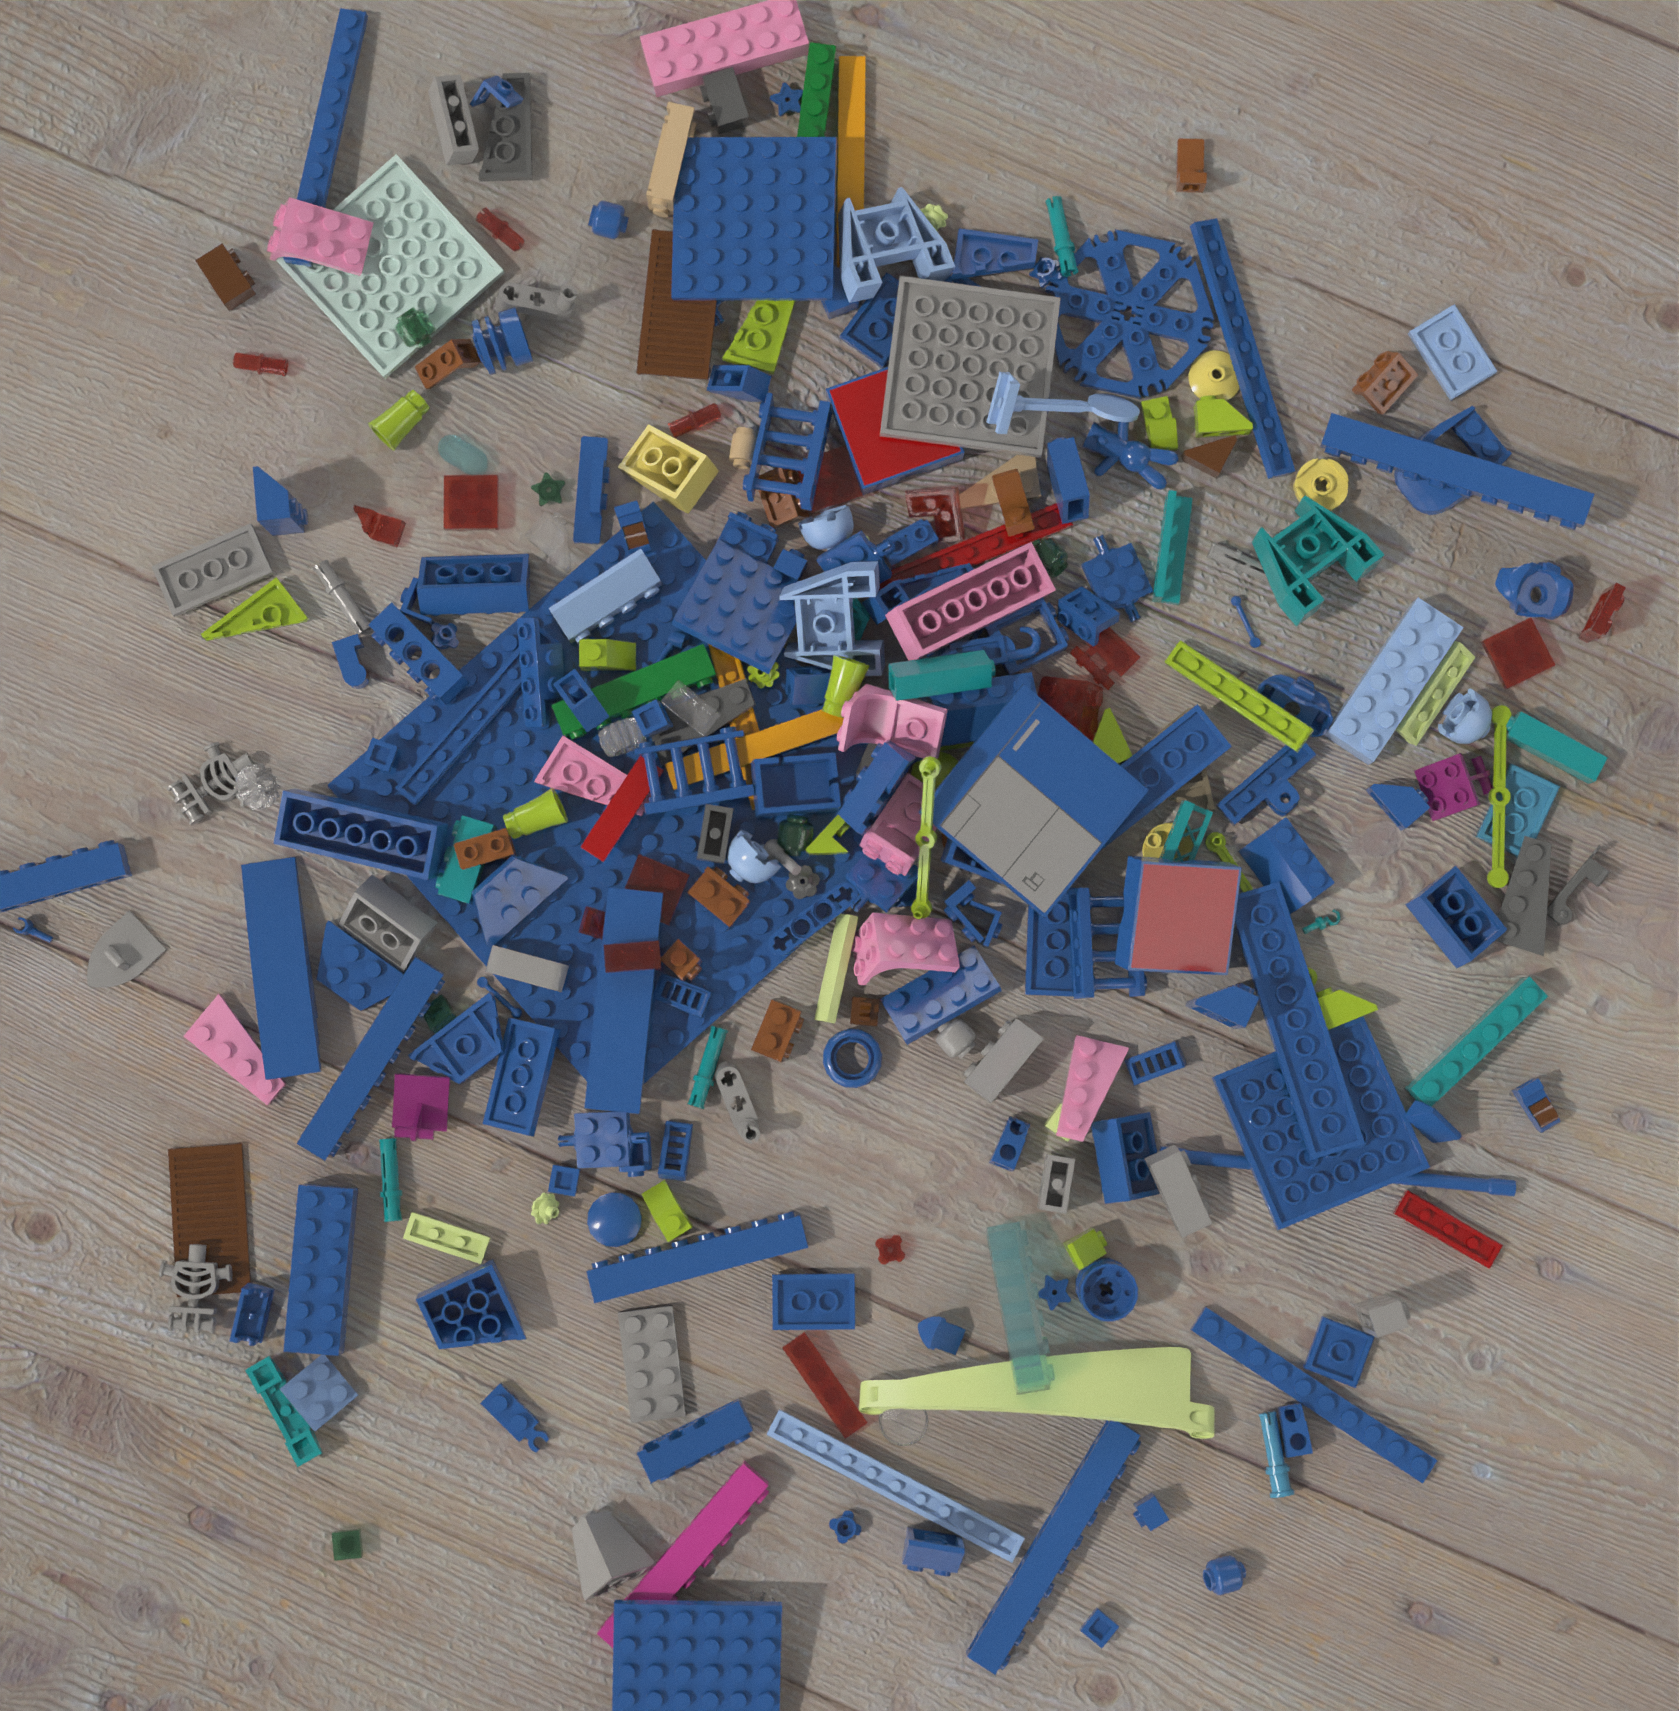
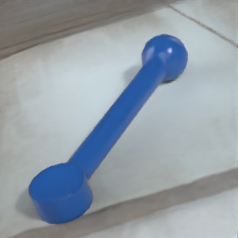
[1231,596,1261,648]
[477,977,522,1019]

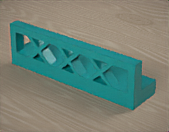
[1152,490,1193,605]
[1159,800,1213,862]

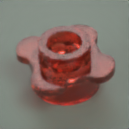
[875,1235,905,1265]

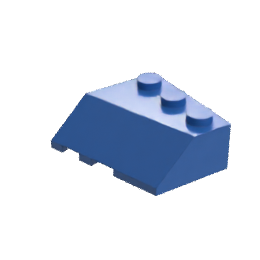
[838,740,916,835]
[416,1259,527,1349]

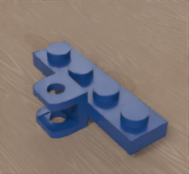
[1216,742,1316,826]

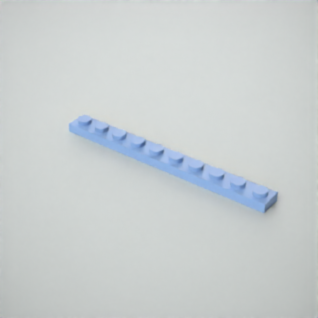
[766,1409,1025,1563]

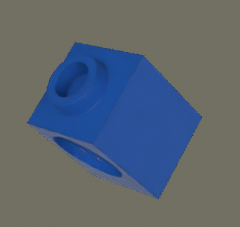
[632,700,673,739]

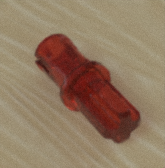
[476,207,525,252]
[233,352,288,377]
[667,403,721,439]

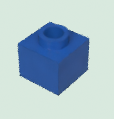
[773,548,807,582]
[1133,1492,1169,1532]

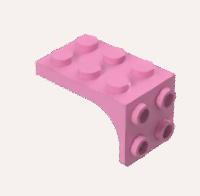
[267,197,373,276]
[837,684,948,759]
[859,773,937,876]
[851,913,960,985]

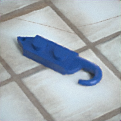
[940,627,1041,665]

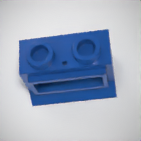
[876,519,939,570]

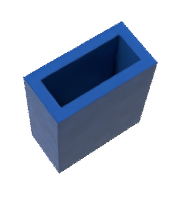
[1047,437,1090,524]

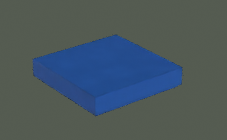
[1303,1316,1375,1388]

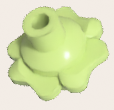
[920,204,948,231]
[531,1193,559,1224]

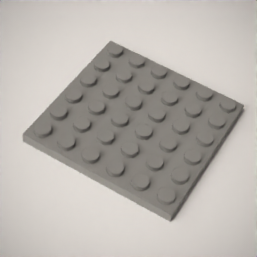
[880,276,1060,458]

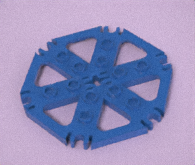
[1045,229,1214,399]

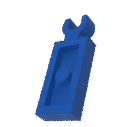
[480,1383,550,1452]

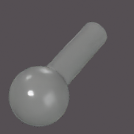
[764,839,801,875]

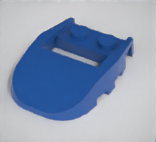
[1394,406,1512,515]

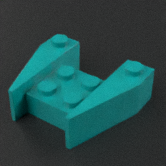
[1252,495,1384,627]

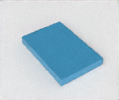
[1476,763,1560,857]

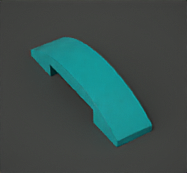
[245,1356,323,1467]

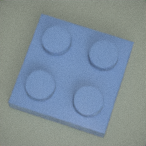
[280,1355,358,1432]

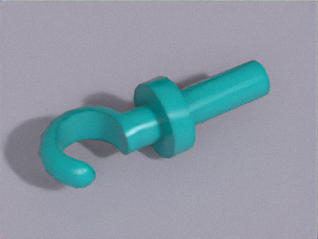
[1302,909,1341,934]

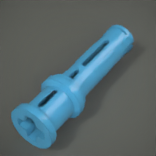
[1259,1411,1295,1498]

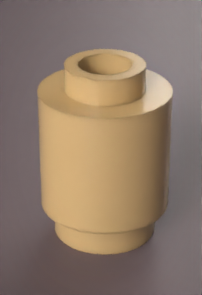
[729,427,758,469]

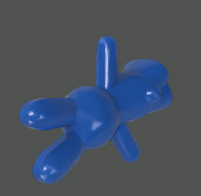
[1082,422,1179,489]

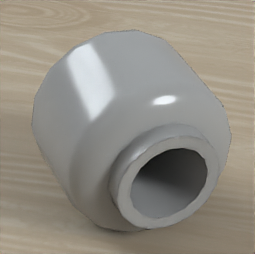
[936,1018,976,1059]

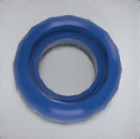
[823,1028,882,1088]

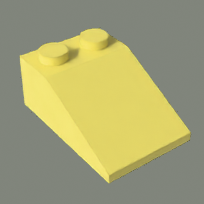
[618,424,719,514]

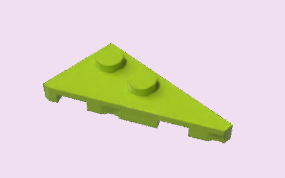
[201,577,309,641]

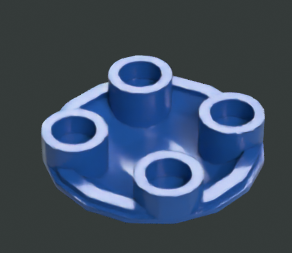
[587,1192,642,1247]

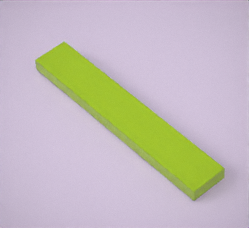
[1165,640,1314,753]

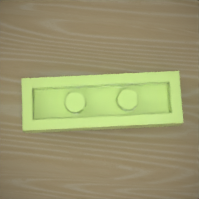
[403,1212,491,1264]

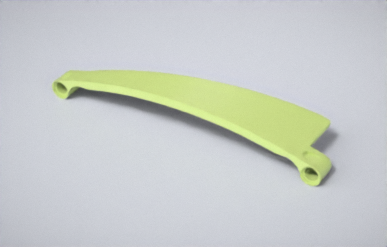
[859,1347,1215,1439]

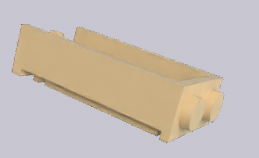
[646,102,697,217]

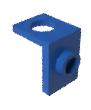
[470,75,523,108]
[400,577,435,626]
[969,900,1003,948]

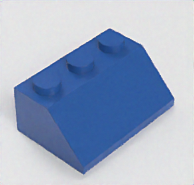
[253,466,308,536]
[1238,817,1335,914]
[1405,866,1507,969]
[1185,983,1259,1029]
[1091,1112,1160,1204]

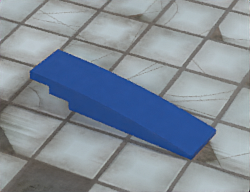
[241,857,322,1080]
[584,887,663,1114]

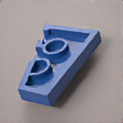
[952,228,1038,280]

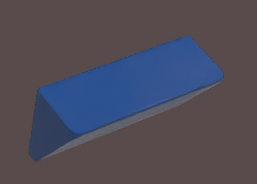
[1405,1100,1462,1143]

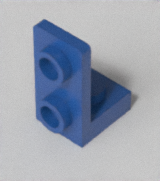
[944,880,984,943]

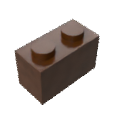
[195,243,256,312]

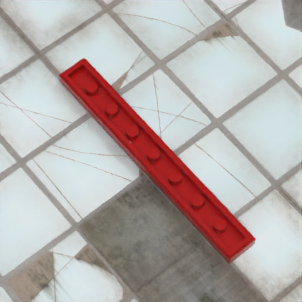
[879,503,1073,590]

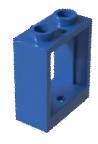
[984,598,1069,676]

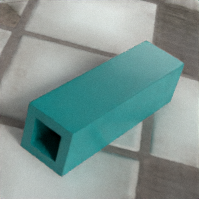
[889,650,995,701]
[1506,711,1608,784]

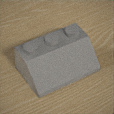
[338,875,437,973]
[963,1018,1043,1103]

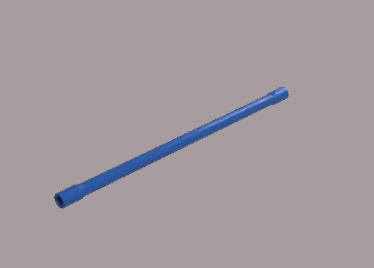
[1160,1146,1516,1197]

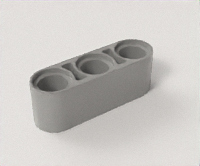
[485,945,569,992]

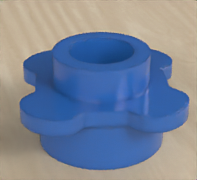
[431,623,459,649]
[829,1510,862,1544]

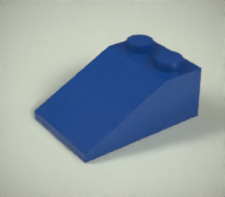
[902,1527,965,1576]

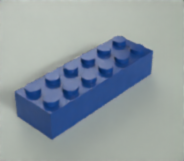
[273,788,448,880]
[283,1184,359,1356]

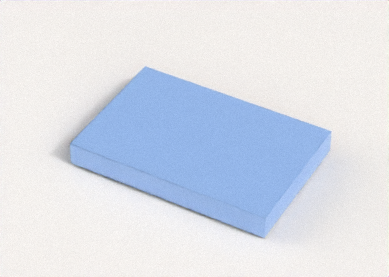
[1408,304,1498,401]

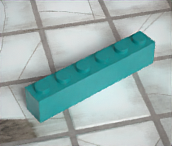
[1404,976,1548,1107]

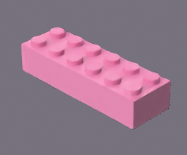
[640,0,809,97]
[885,542,1056,661]

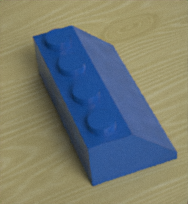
[417,554,530,616]
[921,672,1037,747]

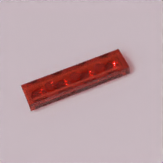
[782,1331,868,1439]

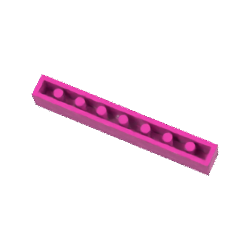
[597,1460,769,1648]

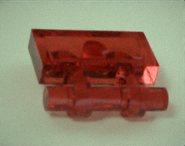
[1070,627,1140,690]

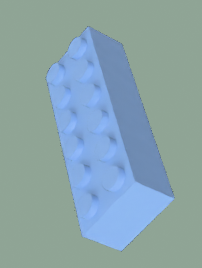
[1324,597,1464,765]

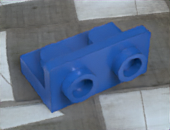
[719,511,779,564]
[1057,586,1120,647]

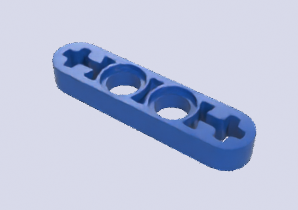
[768,882,858,956]

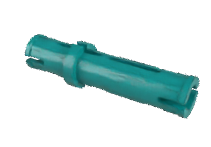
[1045,196,1078,277]
[687,1026,728,1109]
[379,1138,403,1222]

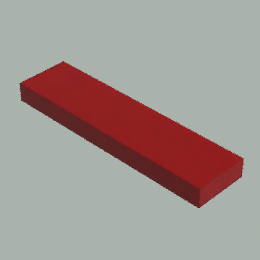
[581,755,664,862]
[1393,1190,1503,1269]

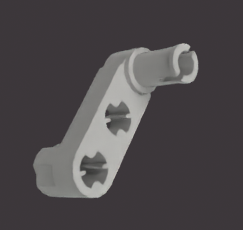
[495,282,577,321]
[714,1061,760,1144]

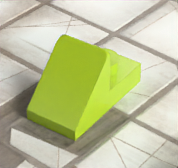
[1140,396,1178,451]
[805,815,850,855]

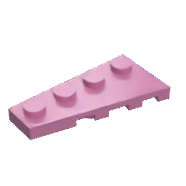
[534,736,651,816]
[184,994,286,1105]
[1056,1035,1129,1142]

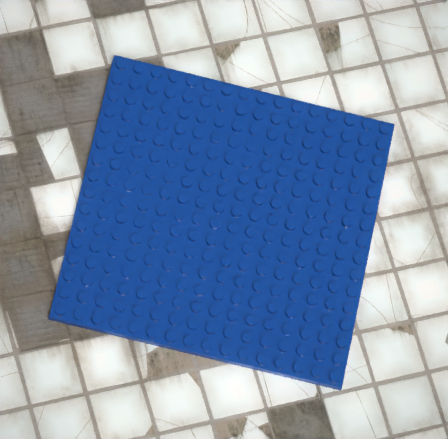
[327,501,902,1085]

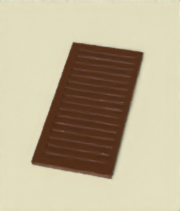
[636,229,717,380]
[168,1142,251,1297]

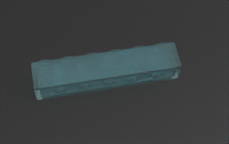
[986,1222,1055,1395]

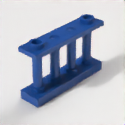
[743,392,832,511]
[634,726,755,815]
[1069,888,1147,999]

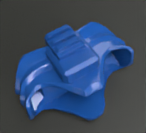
[1495,562,1574,620]
[1257,674,1333,737]

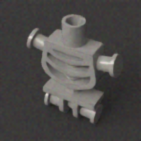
[167,742,255,825]
[159,1244,232,1334]

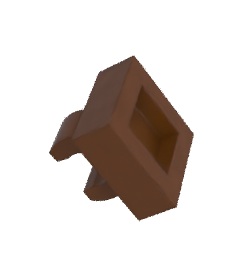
[850,997,880,1027]

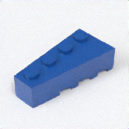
[637,1398,753,1483]

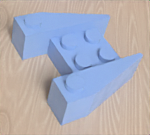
[838,187,955,303]
[779,561,885,676]

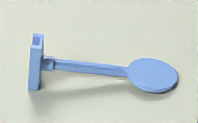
[986,372,1140,434]

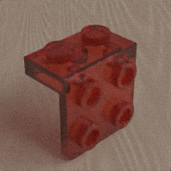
[1038,676,1103,741]

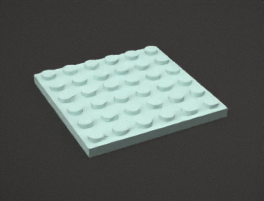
[277,154,504,379]

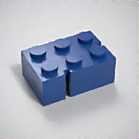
[751,753,841,818]

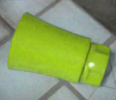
[368,390,430,451]
[822,654,870,718]
[503,787,568,839]

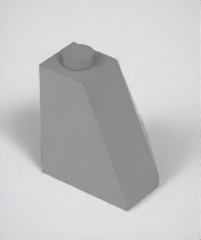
[572,1510,655,1600]

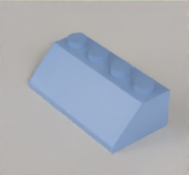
[549,549,662,644]

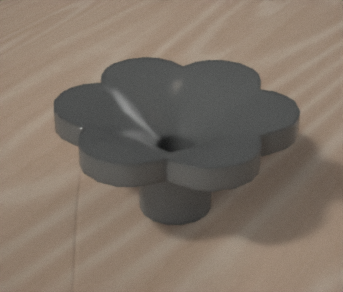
[786,865,820,899]

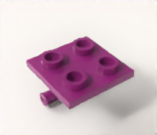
[1414,753,1493,821]
[392,1073,450,1141]

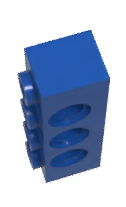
[368,602,470,705]

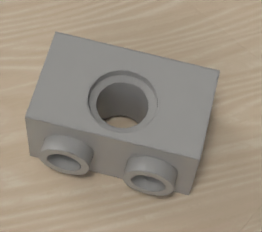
[1037,1154,1075,1214]

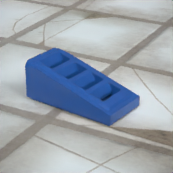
[653,973,712,1019]
[1124,1040,1187,1086]
[658,1121,693,1181]

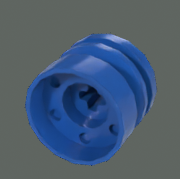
[472,307,533,375]
[1075,1258,1138,1321]

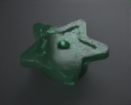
[531,472,566,507]

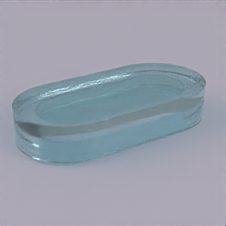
[438,435,488,477]

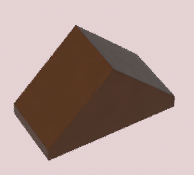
[1181,435,1237,478]

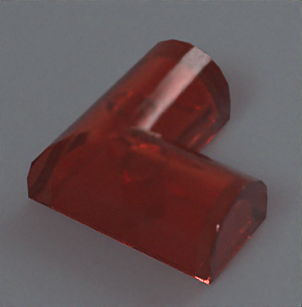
[905,486,966,542]

